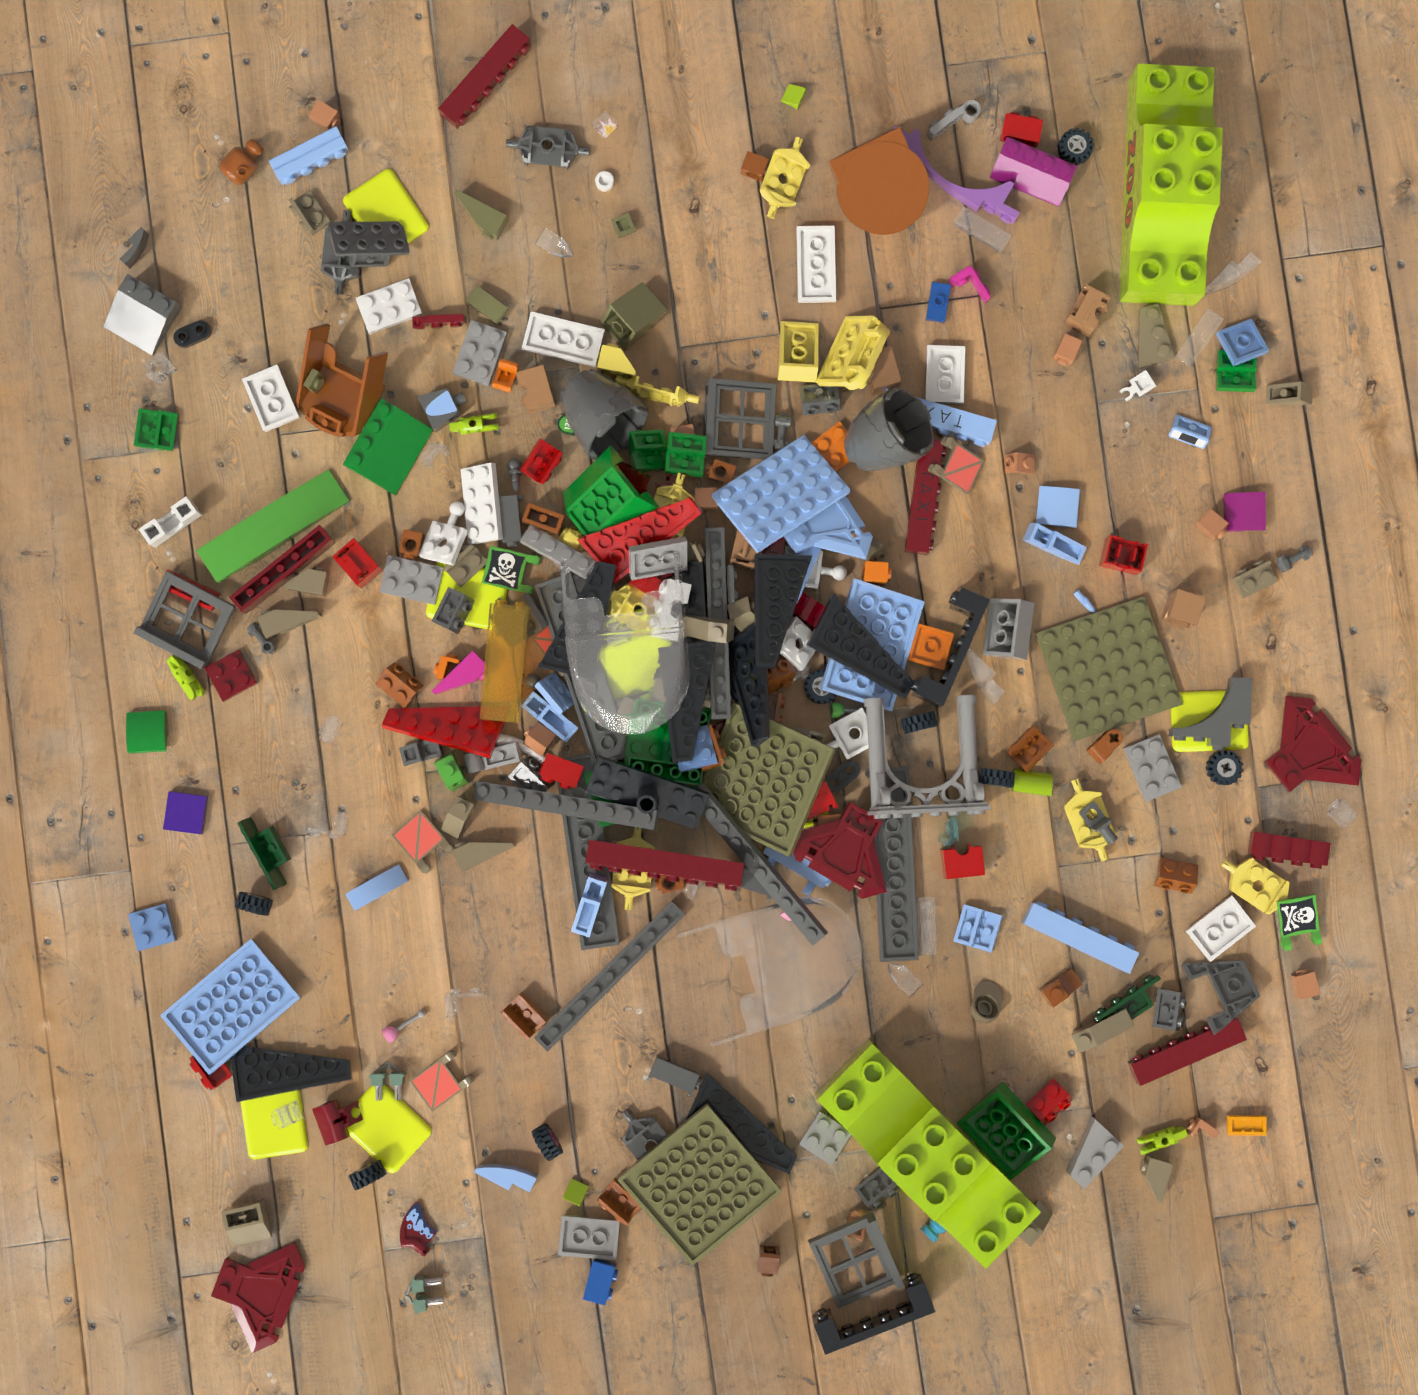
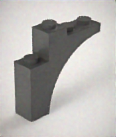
[1168,677,1252,751]

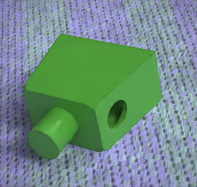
[434,751,469,792]

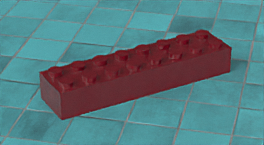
[585,840,745,891]

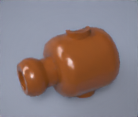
[219,139,264,185]

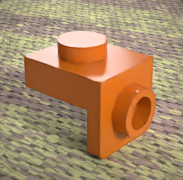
[492,359,518,393]
[434,653,462,680]

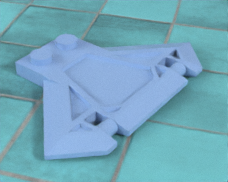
[784,496,873,560]

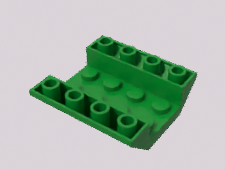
[563,446,659,536]
[624,698,711,785]

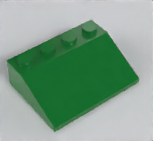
[343,398,433,496]
[957,1081,1056,1180]

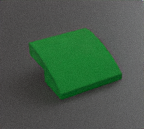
[1216,350,1257,392]
[133,408,178,451]
[629,429,667,472]
[664,432,707,477]
[126,710,168,754]

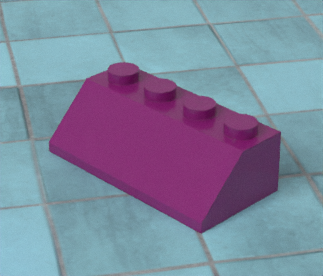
[989,137,1077,207]

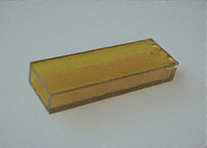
[480,600,531,723]

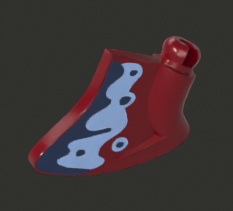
[400,1202,437,1256]

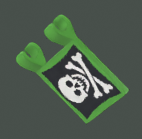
[482,546,540,595]
[1276,894,1322,951]

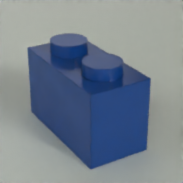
[583,1258,618,1305]

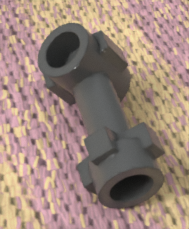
[773,413,791,450]
[1275,545,1313,573]
[247,622,277,655]

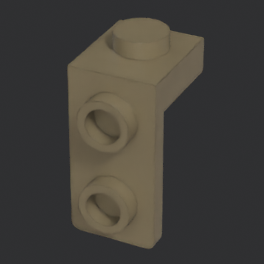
[687,540,706,562]

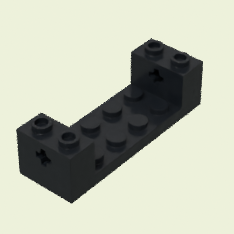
[911,587,990,708]
[812,1273,936,1355]

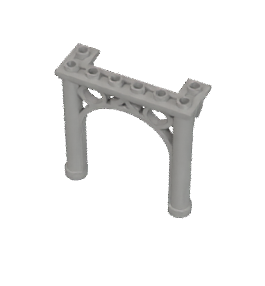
[864,695,991,819]

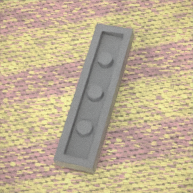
[520,525,596,579]

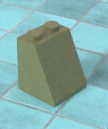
[600,282,667,351]

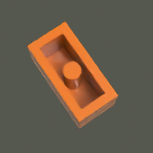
[862,561,892,586]

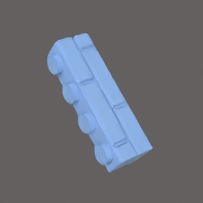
[269,126,349,185]

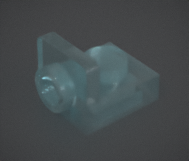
[938,818,959,846]

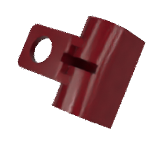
[312,1099,363,1146]

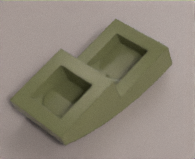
[466,286,509,325]

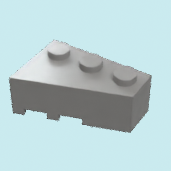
[1066,1116,1124,1189]

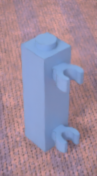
[762,846,831,896]

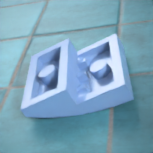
[1036,486,1080,528]
[953,904,1003,953]

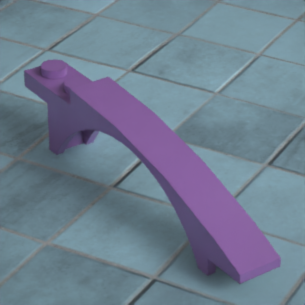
[893,126,1020,224]

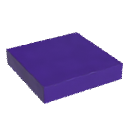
[163,791,208,835]

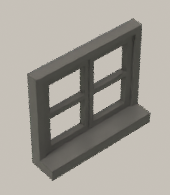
[703,378,776,460]
[133,571,236,669]
[808,1212,904,1308]

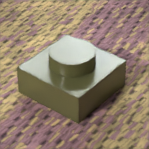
[611,213,636,239]
[303,368,326,394]

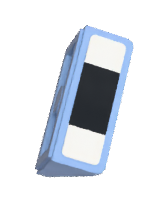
[1169,414,1212,449]

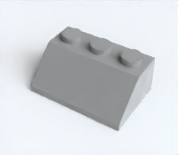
[983,598,1035,660]

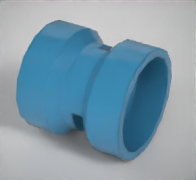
[920,1218,947,1243]

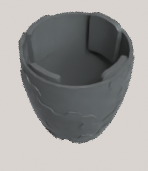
[560,369,648,459]
[844,387,934,471]

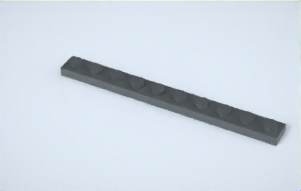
[705,527,731,720]
[473,781,659,830]
[697,783,828,946]
[534,901,685,1052]

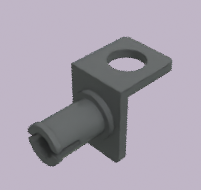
[1079,802,1118,845]

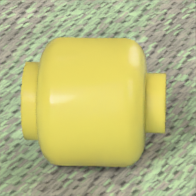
[558,527,585,553]

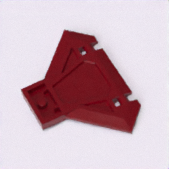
[1264,696,1362,792]
[793,802,887,899]
[211,1242,305,1353]

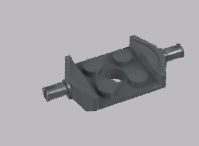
[506,125,590,170]
[321,210,360,295]
[621,1108,668,1160]

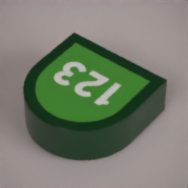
[557,415,575,436]

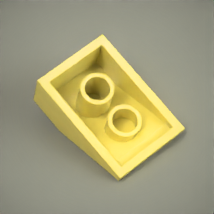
[778,321,819,382]

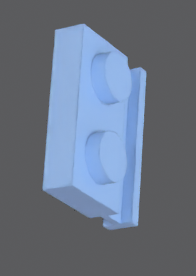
[535,672,574,715]

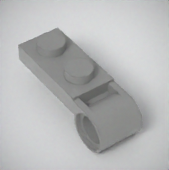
[927,100,981,141]
[463,742,523,774]

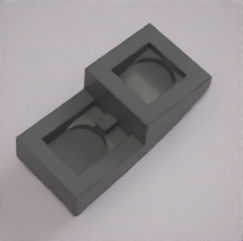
[120,227,149,269]
[399,740,444,766]

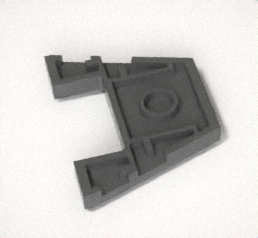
[1181,961,1260,1035]

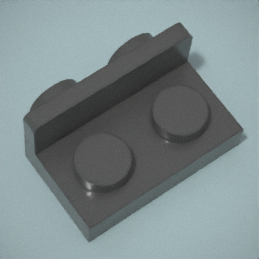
[799,384,840,415]
[432,587,475,634]
[508,757,555,792]
[1153,988,1187,1031]
[854,1168,900,1210]

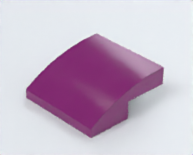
[1224,492,1266,532]

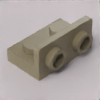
[289,190,330,236]
[444,544,487,587]
[1232,559,1278,599]

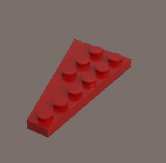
[577,497,702,583]
[382,706,510,759]

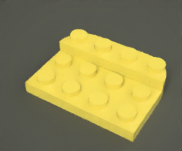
[815,316,890,390]

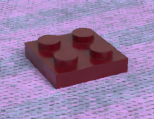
[205,650,258,702]

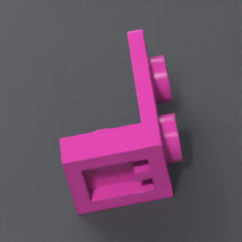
[949,265,991,303]

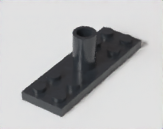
[586,755,709,829]

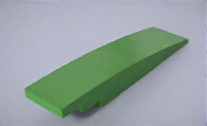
[196,469,350,583]

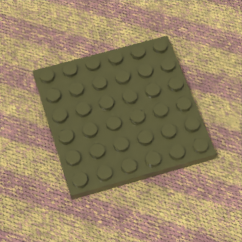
[1035,596,1183,742]
[701,703,836,857]
[617,1103,782,1266]

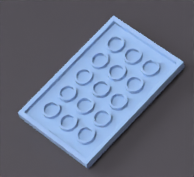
[712,435,850,553]
[820,579,925,712]
[160,939,301,1075]

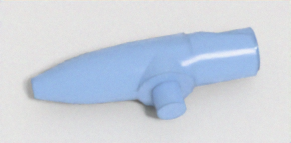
[1073,589,1096,613]

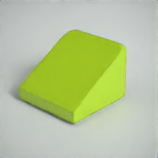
[781,84,806,109]
[563,1178,589,1206]

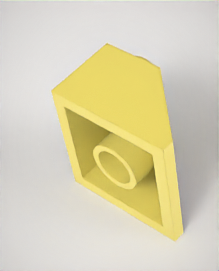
[597,343,636,379]

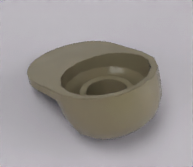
[970,981,1003,1023]

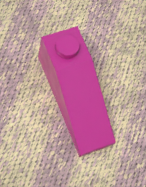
[432,651,491,695]

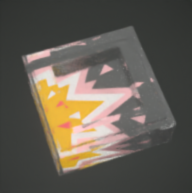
[592,111,618,139]

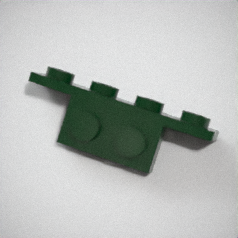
[237,817,291,890]
[1092,974,1161,1022]

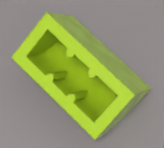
[1010,768,1053,796]

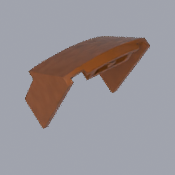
[295,323,388,437]

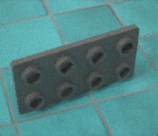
[328,221,410,267]

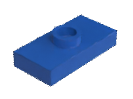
[926,282,951,323]

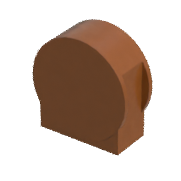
[827,127,929,235]

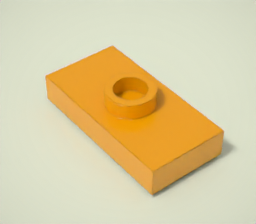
[1226,1115,1267,1136]

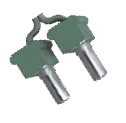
[369,1062,407,1101]
[405,1274,444,1314]

